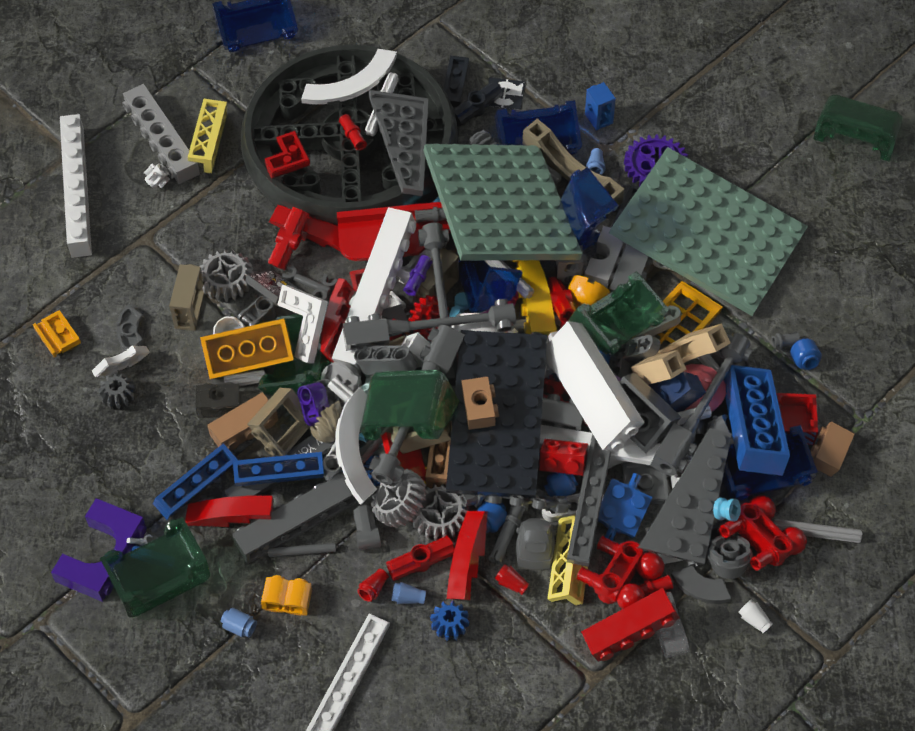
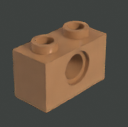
[462,377,499,430]

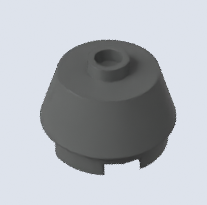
[707,535,753,579]

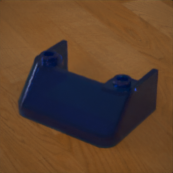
[459,257,522,314]

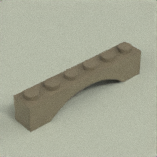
[523,119,624,214]

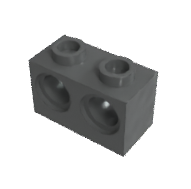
[555,245,587,286]

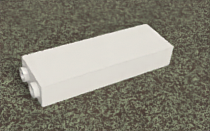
[546,321,644,451]

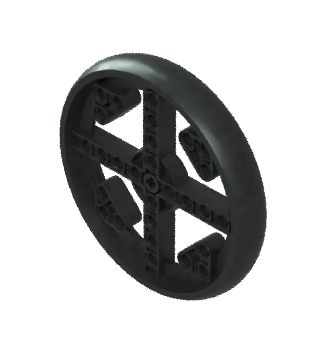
[241,45,458,226]

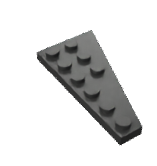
[369,90,428,196]
[637,428,732,565]

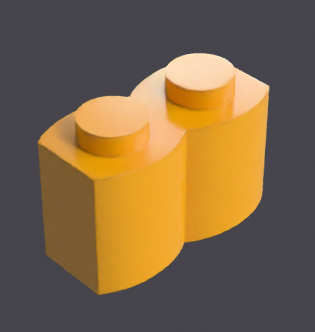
[261,575,312,615]

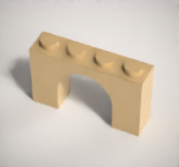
[631,324,730,385]

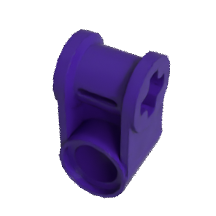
[297,382,330,426]

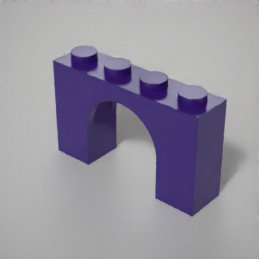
[51,498,146,602]

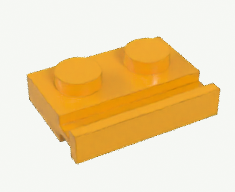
[33,310,81,358]

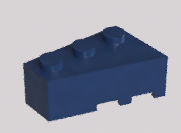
[649,372,706,412]

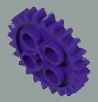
[624,134,688,187]

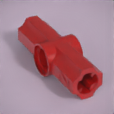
[268,207,310,270]
[547,277,577,324]
[386,536,454,581]

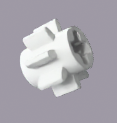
[144,164,170,188]

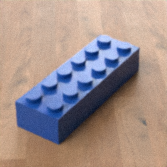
[724,365,790,476]

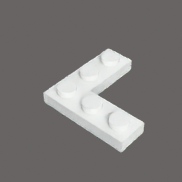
[278,285,328,363]

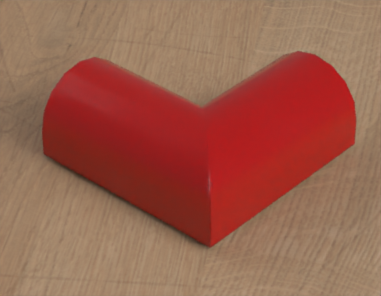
[265,131,310,178]

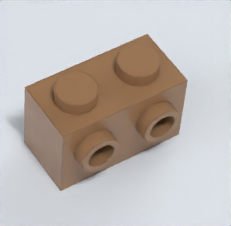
[808,421,854,477]

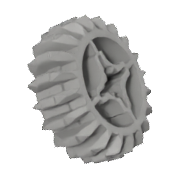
[200,250,254,302]
[371,469,427,528]
[412,483,469,541]

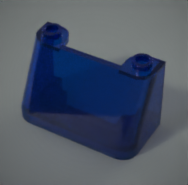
[212,0,298,52]
[495,100,582,155]
[560,167,619,250]
[722,425,818,500]

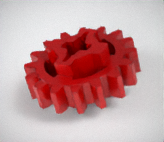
[408,295,449,341]

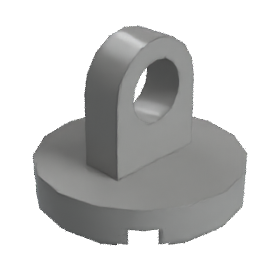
[321,361,362,403]

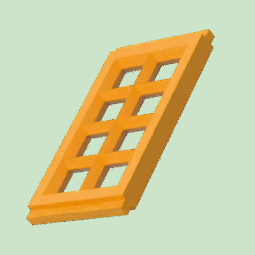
[636,281,723,348]

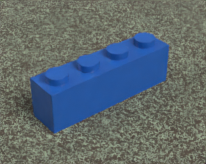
[153,443,238,520]
[233,452,324,487]

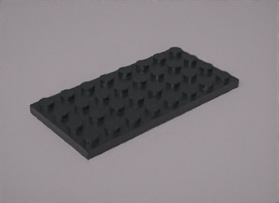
[446,330,547,499]

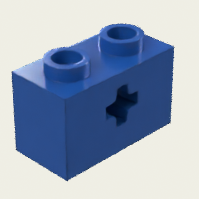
[585,82,616,130]

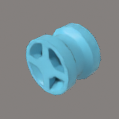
[713,498,741,522]

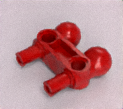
[719,496,807,571]
[576,536,665,609]

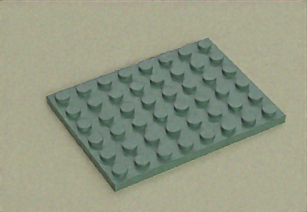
[423,144,582,261]
[609,147,808,316]

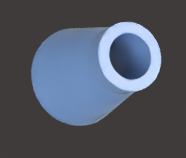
[586,148,605,175]
[392,582,426,604]

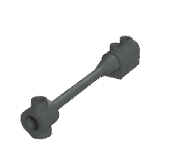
[418,223,459,385]
[343,299,516,351]
[369,325,465,484]
[650,333,753,476]
[411,368,583,431]

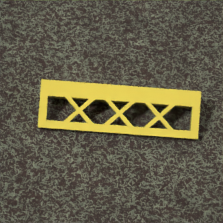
[188,99,227,173]
[548,514,588,605]

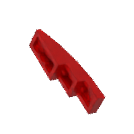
[269,205,340,251]
[321,278,355,363]
[185,496,274,527]
[447,511,488,600]

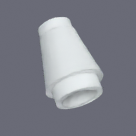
[739,599,773,633]

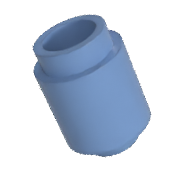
[221,607,257,638]

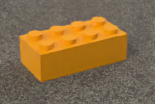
[200,318,295,379]

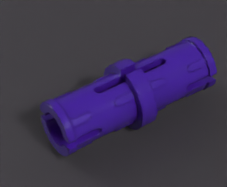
[403,255,433,296]

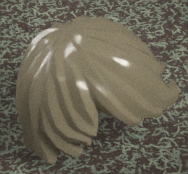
[310,401,342,443]

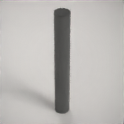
[268,543,336,557]

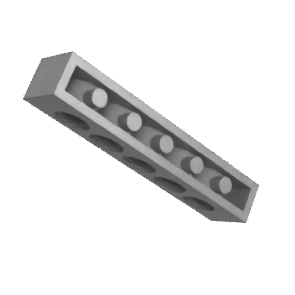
[122,84,200,184]

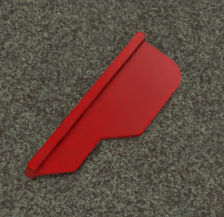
[337,202,451,261]

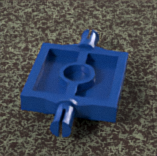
[598,473,652,541]

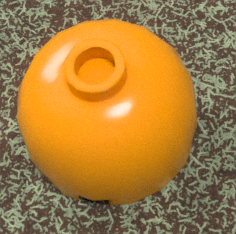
[568,275,610,314]

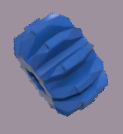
[430,600,469,641]

